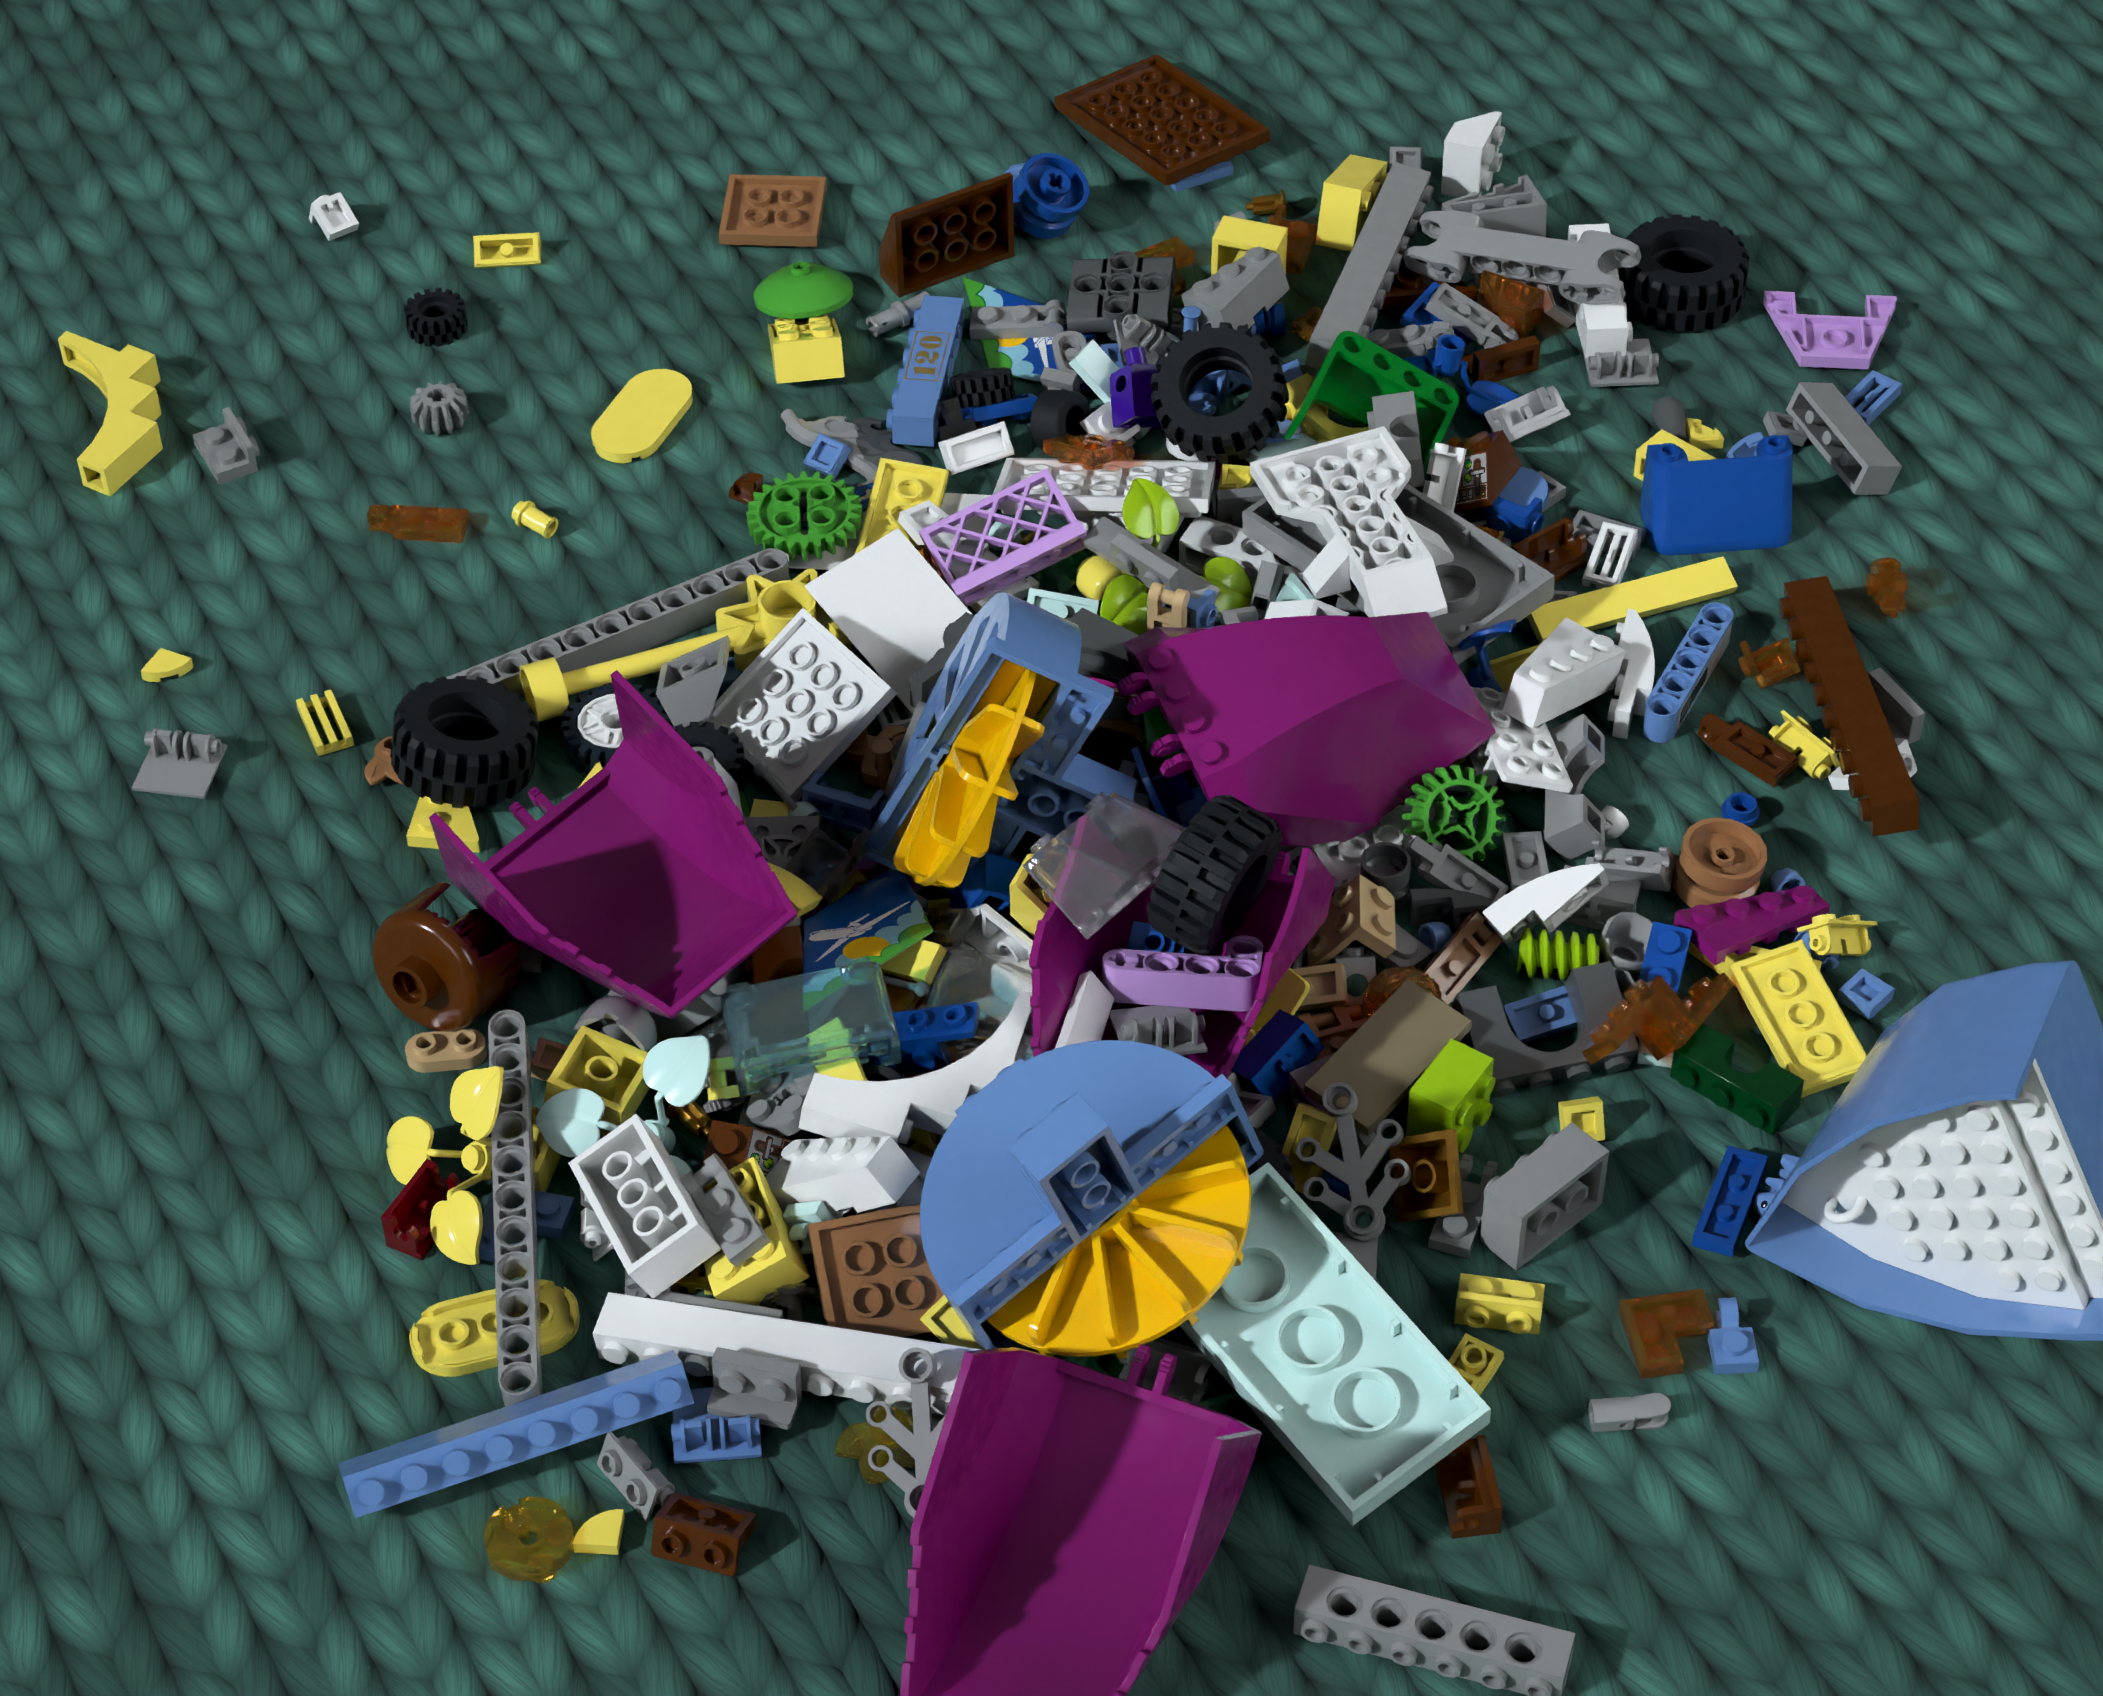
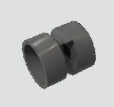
[1360,842,1411,914]

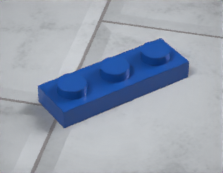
[1692,1145,1768,1258]

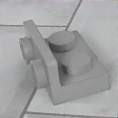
[193,407,260,484]
[707,1347,802,1430]

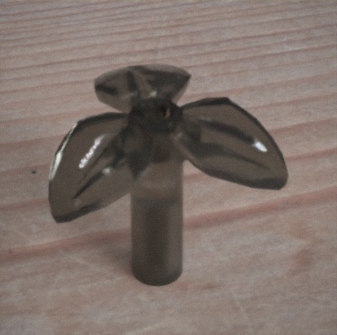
[759,1283,823,1322]

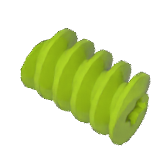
[1517,927,1600,981]

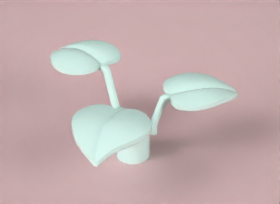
[536,1036,710,1177]

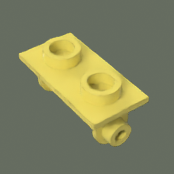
[1768,710,1840,780]
[1797,914,1878,956]

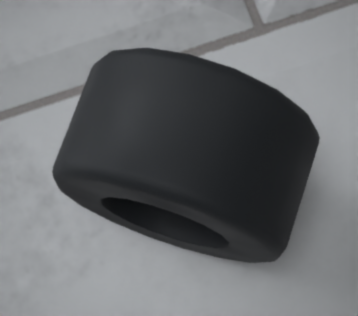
[1030,390,1091,453]

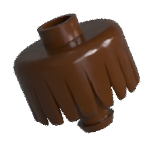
[372,882,521,1032]

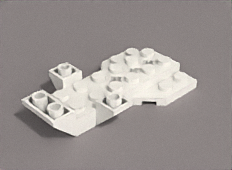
[1250,426,1454,618]

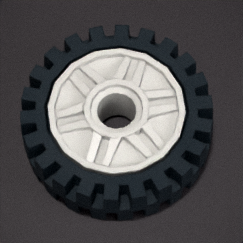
[561,683,673,776]

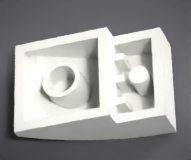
[1482,863,1609,948]

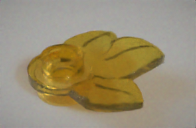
[835,1406,915,1485]

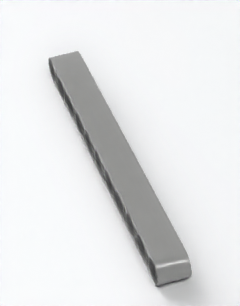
[446,548,790,699]
[488,1010,543,1407]

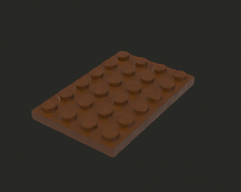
[1054,54,1271,186]

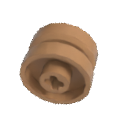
[1673,817,1767,908]

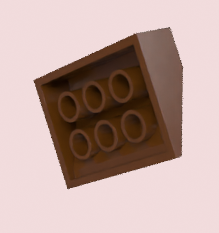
[879,172,1015,298]

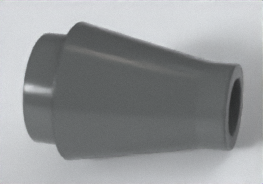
[1651,396,1688,442]

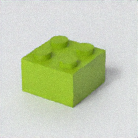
[1406,1038,1496,1153]

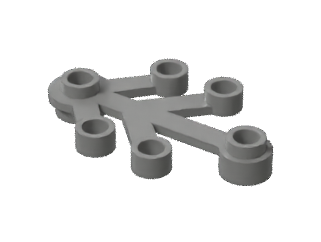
[1296,1082,1412,1241]
[866,1347,946,1518]

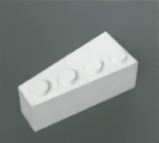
[1568,223,1633,358]
[1503,617,1626,729]
[765,1136,921,1218]

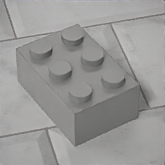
[1480,1123,1609,1271]

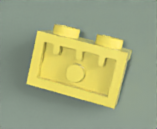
[1454,1273,1545,1335]

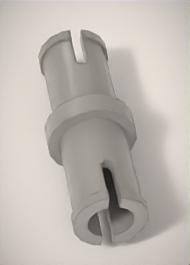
[866,291,930,338]

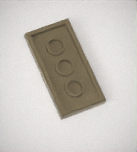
[1304,979,1472,1136]

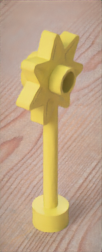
[520,568,852,722]

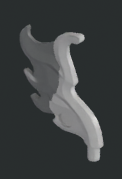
[781,409,923,487]

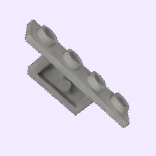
[1083,517,1220,600]

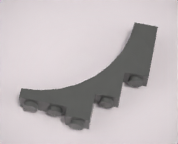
[909,608,1139,708]

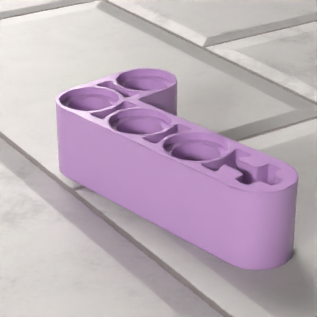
[1102,935,1263,1012]

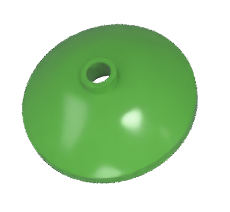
[753,261,854,319]

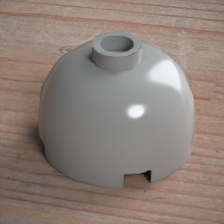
[574,996,657,1052]

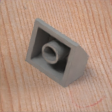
[656,635,731,728]

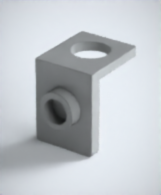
[1331,945,1377,1006]

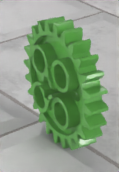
[746,471,863,561]

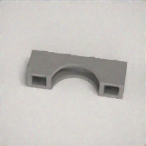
[1543,714,1605,862]

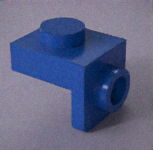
[1486,496,1544,543]

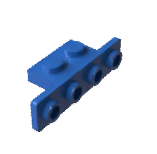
[842,1002,980,1075]

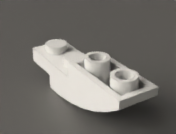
[1608,609,1655,739]

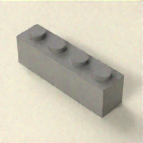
[1786,382,1902,495]

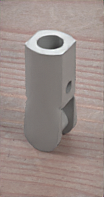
[1248,560,1285,620]
[1588,1393,1671,1433]

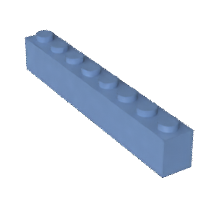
[337,1350,694,1518]

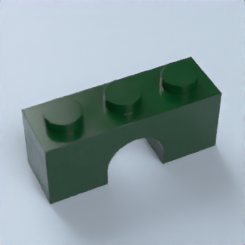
[1670,1022,1804,1136]

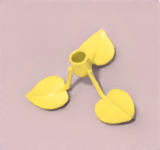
[386,1066,504,1265]

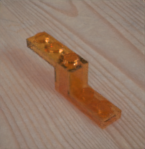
[1581,972,1734,1065]

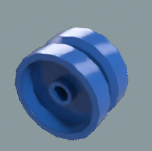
[1013,153,1089,239]

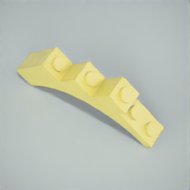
[58,331,163,496]

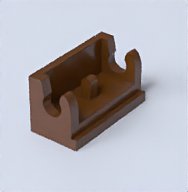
[1512,517,1588,583]
[1434,1435,1503,1539]

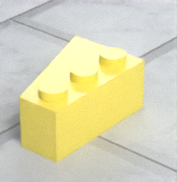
[1315,154,1388,252]

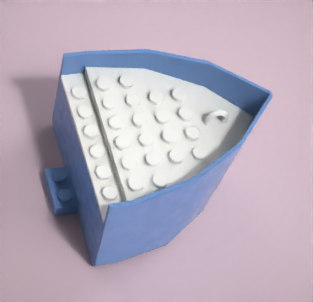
[1745,960,2103,1341]

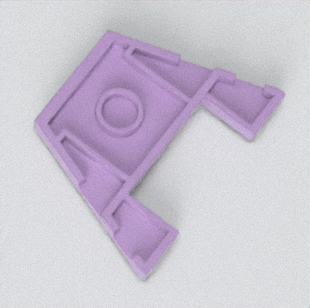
[1763,291,1897,370]

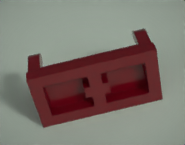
[381,1159,460,1260]

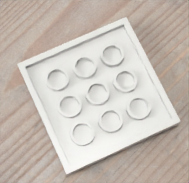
[707,608,898,803]

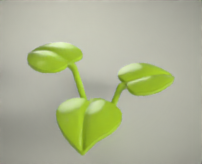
[1100,478,1253,635]

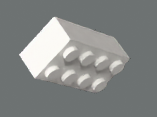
[568,1114,722,1299]

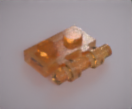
[1043,434,1135,470]

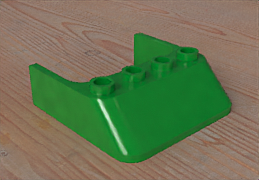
[1283,331,1459,489]

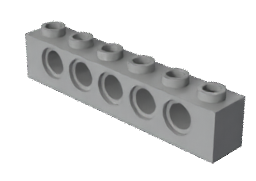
[1293,1565,1576,1696]

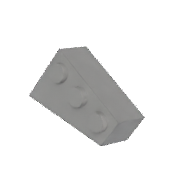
[1181,246,1290,332]

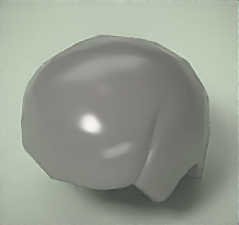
[1599,912,1653,974]

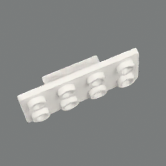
[1465,687,1573,793]

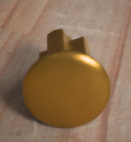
[1245,188,1287,218]
[667,1101,712,1138]

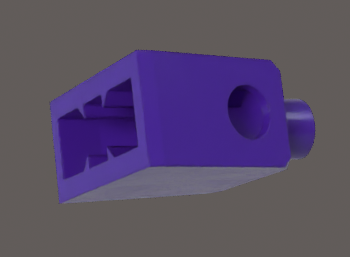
[1109,347,1162,429]

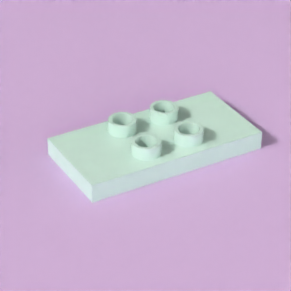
[1179,1162,1491,1526]

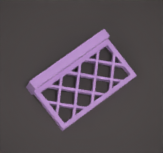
[919,468,1087,607]

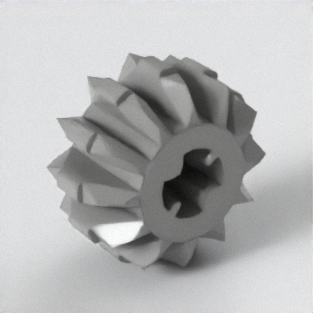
[410,380,469,437]

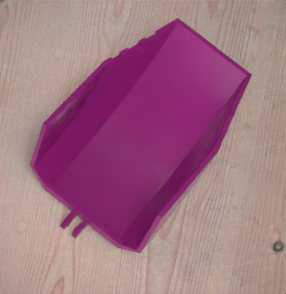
[429,670,797,1019]
[900,1344,1262,1696]

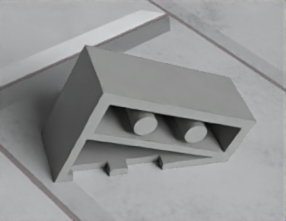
[1442,174,1547,237]

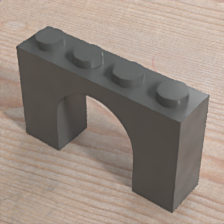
[1451,961,1639,1098]

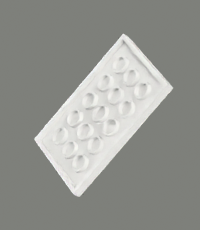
[992,458,1216,518]

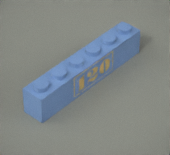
[886,295,965,447]

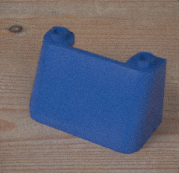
[1640,435,1793,556]

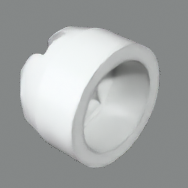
[1601,806,1629,840]

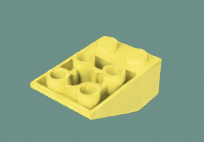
[768,314,845,384]
[703,1157,810,1306]

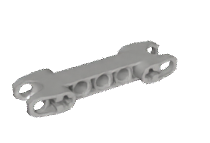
[1403,210,1642,304]

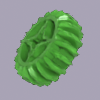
[1401,765,1506,862]

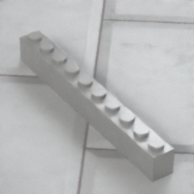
[1305,162,1434,369]

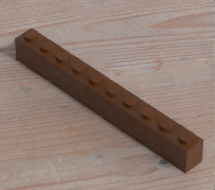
[1779,576,1919,837]

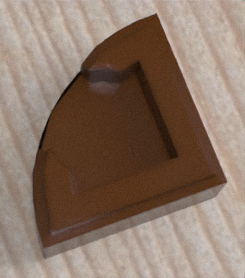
[729,473,763,505]

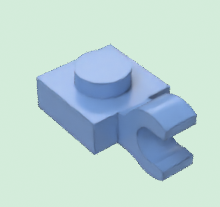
[1708,1297,1759,1375]

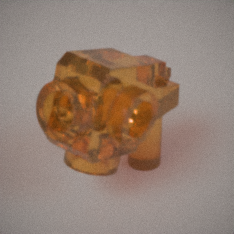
[1866,557,1908,618]

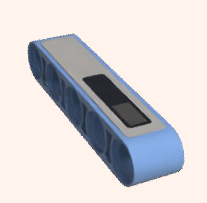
[1642,602,1734,743]

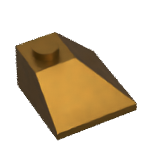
[1390,1129,1464,1223]

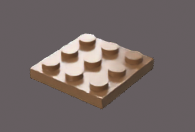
[719,174,827,248]
[807,1203,944,1338]

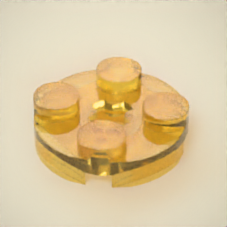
[484,1496,575,1583]

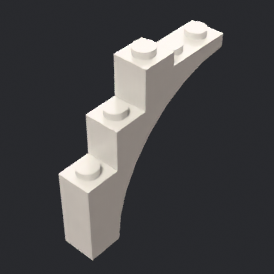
[798,990,1033,1146]

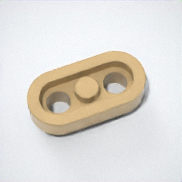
[405,1029,487,1073]

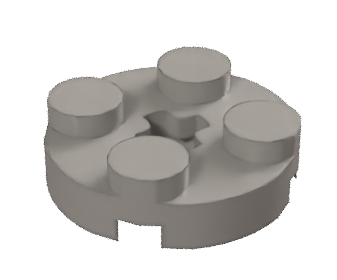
[746,1064,817,1137]

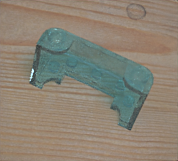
[720,957,902,1097]

